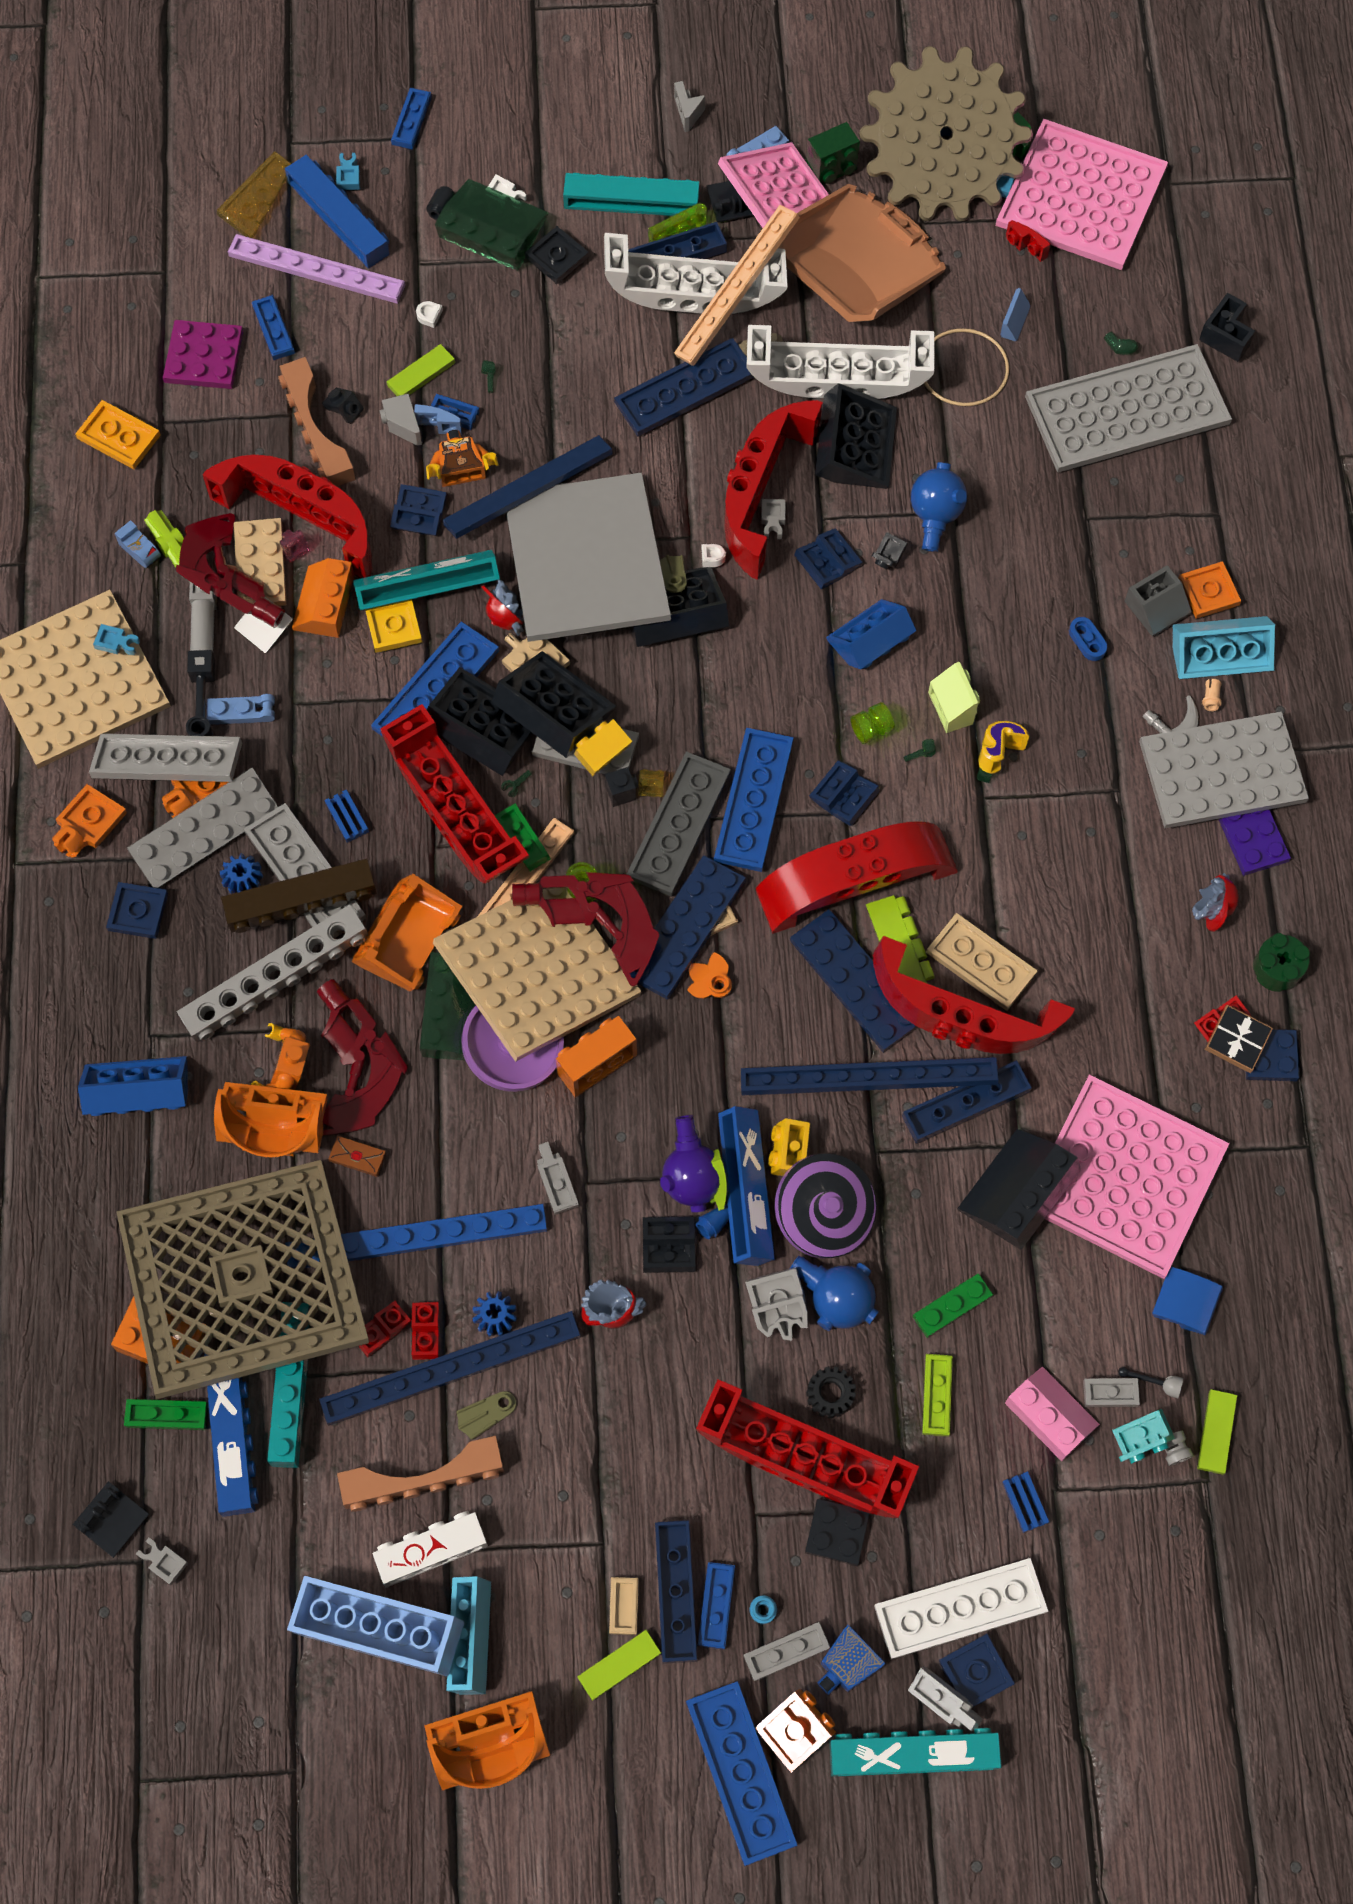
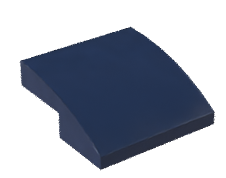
[390,484,448,536]
[794,528,863,589]
[809,760,880,826]

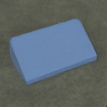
[1000,288,1030,341]

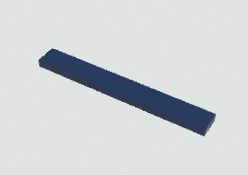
[443,435,612,539]

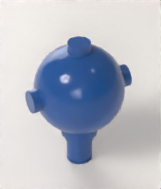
[910,462,967,552]
[790,1255,879,1331]

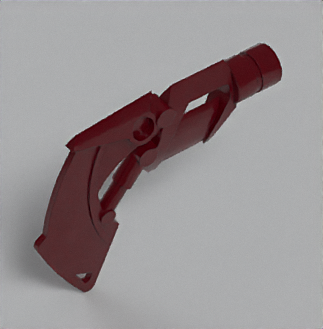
[176,513,285,628]
[512,872,659,987]
[317,979,408,1136]

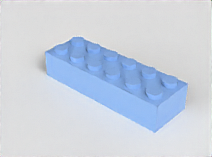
[287,1576,464,1677]

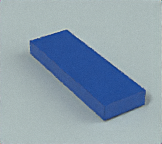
[391,88,432,149]
[252,295,295,360]
[698,1562,735,1650]

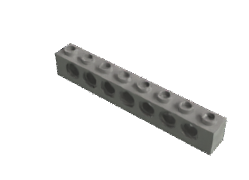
[176,904,369,1042]

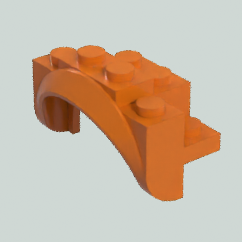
[214,1082,327,1157]
[424,1691,550,1790]

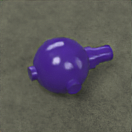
[660,1115,724,1212]

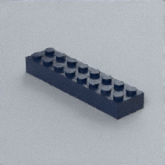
[628,222,727,259]
[902,1060,1032,1144]
[655,1520,697,1664]

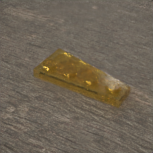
[217,151,291,239]

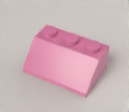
[1005,1366,1100,1461]

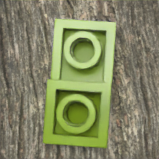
[710,1149,727,1211]

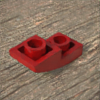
[1006,220,1050,262]
[1194,995,1252,1042]
[359,1301,411,1358]
[411,1302,439,1360]

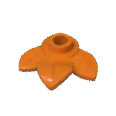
[687,952,732,999]

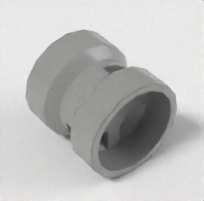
[1165,1431,1194,1466]

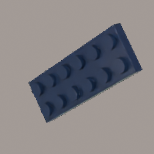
[614,338,754,437]
[630,855,746,1000]
[790,909,918,1053]

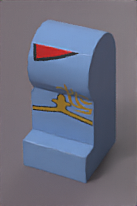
[115,520,161,568]

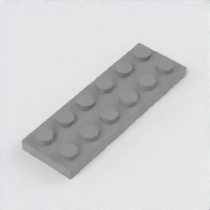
[89,734,242,782]
[127,768,278,888]
[244,803,366,939]

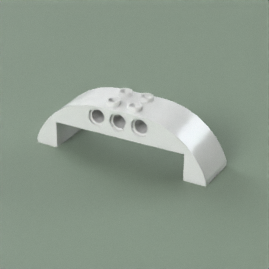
[604,233,787,314]
[747,325,934,399]

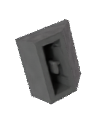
[1124,565,1192,637]

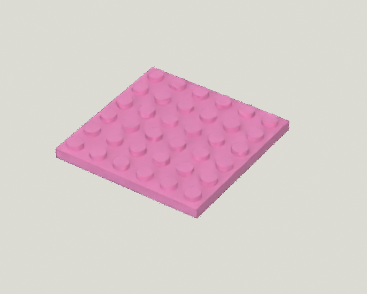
[995,119,1168,270]
[1045,1075,1229,1279]

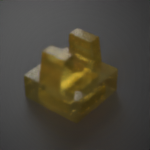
[639,769,664,797]

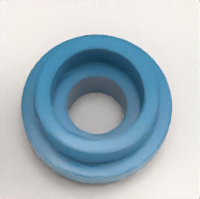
[750,1596,777,1624]

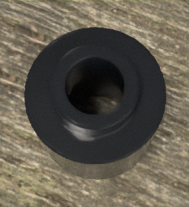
[426,186,455,220]

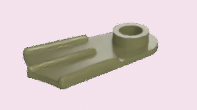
[660,555,687,593]
[457,1391,516,1440]

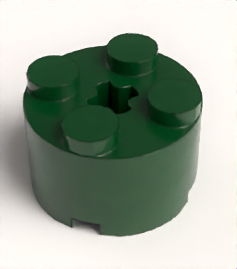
[1253,933,1310,992]

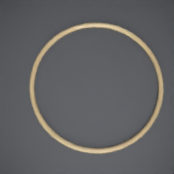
[924,329,1009,406]

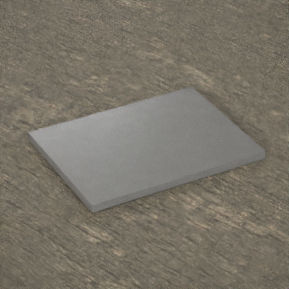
[506,473,671,642]

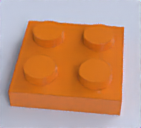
[1178,561,1241,619]

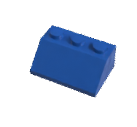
[826,599,916,670]

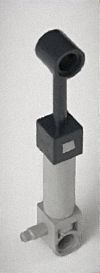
[186,582,235,736]

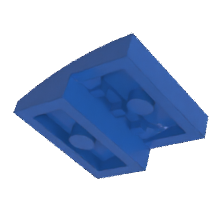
[1152,1267,1223,1335]

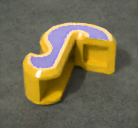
[978,721,1029,774]

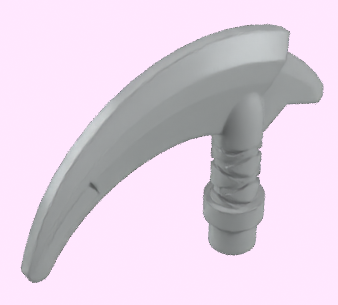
[1143,695,1198,733]

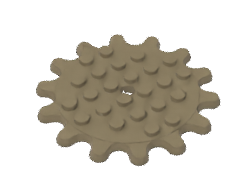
[859,46,1033,221]

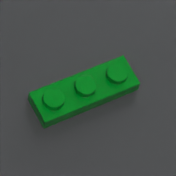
[494,803,551,872]
[913,1274,993,1338]
[124,1399,208,1430]

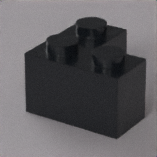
[1199,292,1255,362]

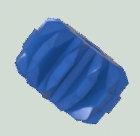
[220,853,263,894]
[472,1291,517,1337]

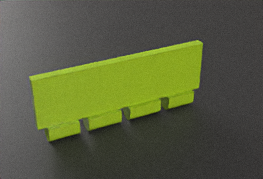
[866,895,935,983]

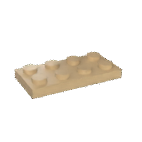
[234,518,287,606]
[926,913,1037,1011]

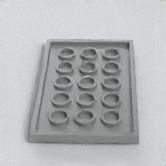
[1139,711,1309,829]

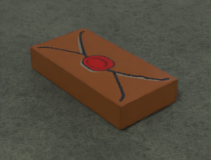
[328,1136,386,1177]

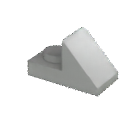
[674,81,705,132]

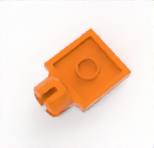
[162,778,234,818]
[52,784,127,858]

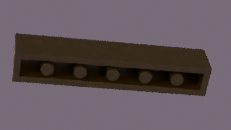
[221,858,377,933]

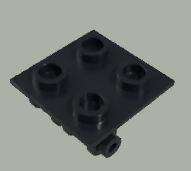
[706,181,754,223]
[72,1481,149,1558]

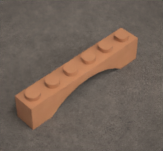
[278,357,355,486]
[337,1436,504,1512]

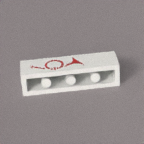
[372,1511,488,1588]

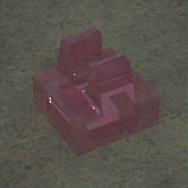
[279,530,310,563]

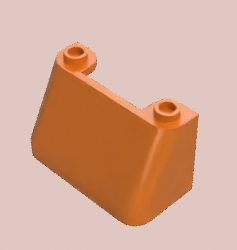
[352,874,462,991]

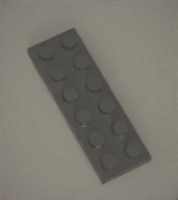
[626,751,731,897]

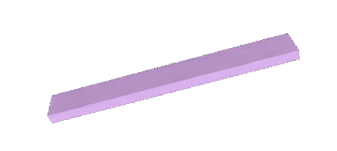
[228,234,405,304]

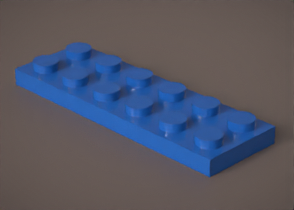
[371,621,499,737]
[714,728,794,872]
[686,1681,797,1866]

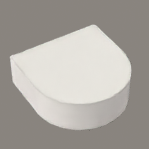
[416,301,443,328]
[701,544,726,567]

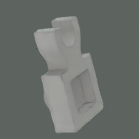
[761,499,785,539]
[136,1537,188,1585]

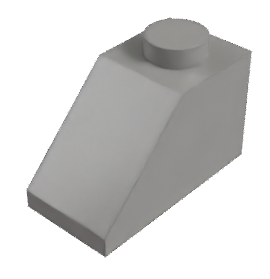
[379,394,422,446]

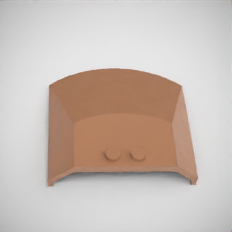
[779,184,946,322]

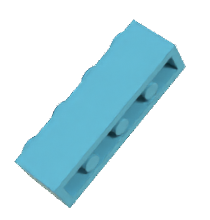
[446,1576,491,1695]

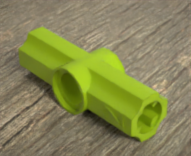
[144,510,184,568]

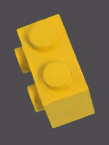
[574,719,632,776]
[768,1118,810,1176]

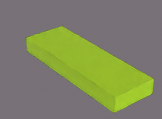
[386,344,455,396]
[922,1354,952,1437]
[1197,1389,1237,1475]
[577,1630,661,1701]

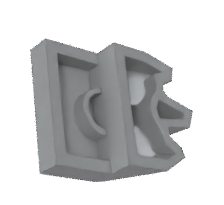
[745,1267,808,1341]

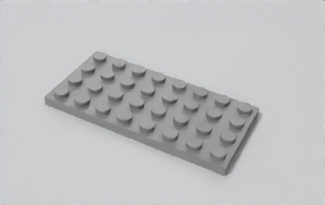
[1025,344,1232,473]

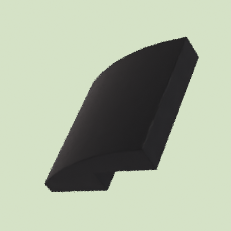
[642,1216,695,1273]

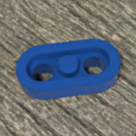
[1069,617,1107,661]

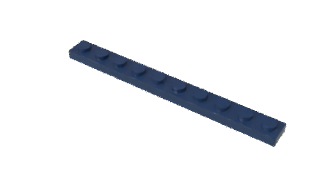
[741,1057,998,1096]
[319,1311,581,1426]

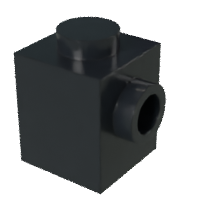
[605,767,639,807]

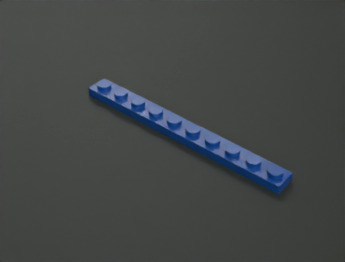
[285,1204,547,1269]

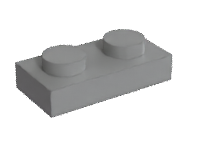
[1083,1378,1140,1407]

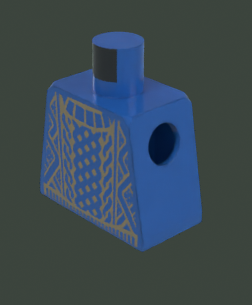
[817,1625,885,1695]

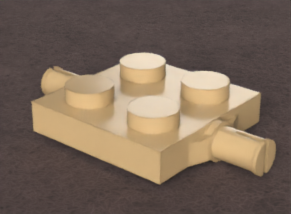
[502,633,570,672]

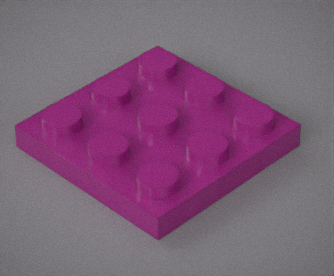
[163,320,243,389]

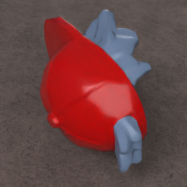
[481,580,524,636]
[1192,873,1239,932]
[581,1280,646,1329]

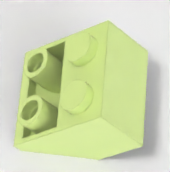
[928,662,980,733]

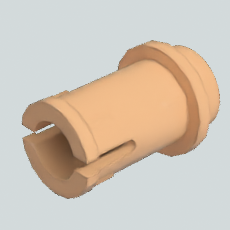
[1202,679,1222,711]

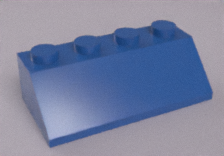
[78,1056,188,1116]

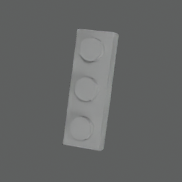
[743,1622,830,1682]

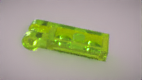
[648,203,707,243]

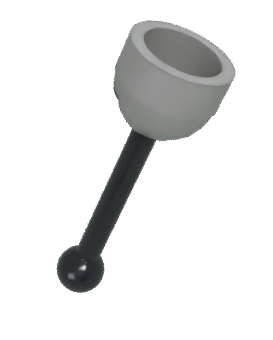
[1118,1367,1183,1399]

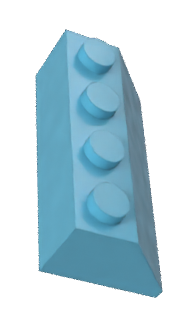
[1173,616,1275,679]

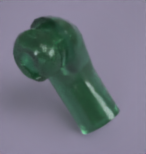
[1104,331,1138,355]

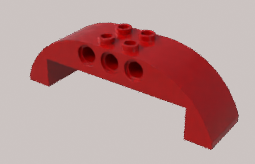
[724,400,823,580]
[203,455,372,579]
[380,704,529,883]
[755,821,958,934]
[873,936,1075,1054]
[696,1379,919,1518]

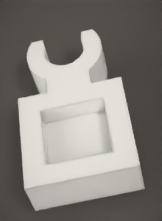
[484,175,527,210]

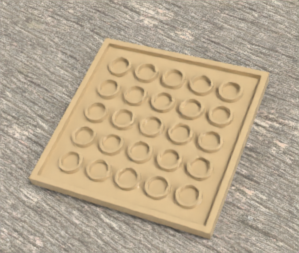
[0,590,171,769]
[433,888,641,1062]

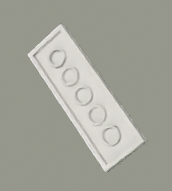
[874,1558,1048,1659]

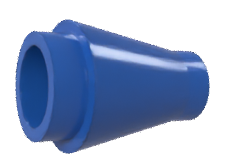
[696,1203,729,1240]

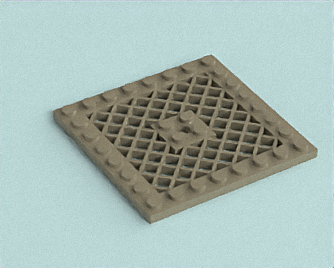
[116,1160,369,1399]

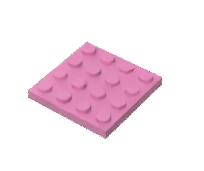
[718,142,829,228]

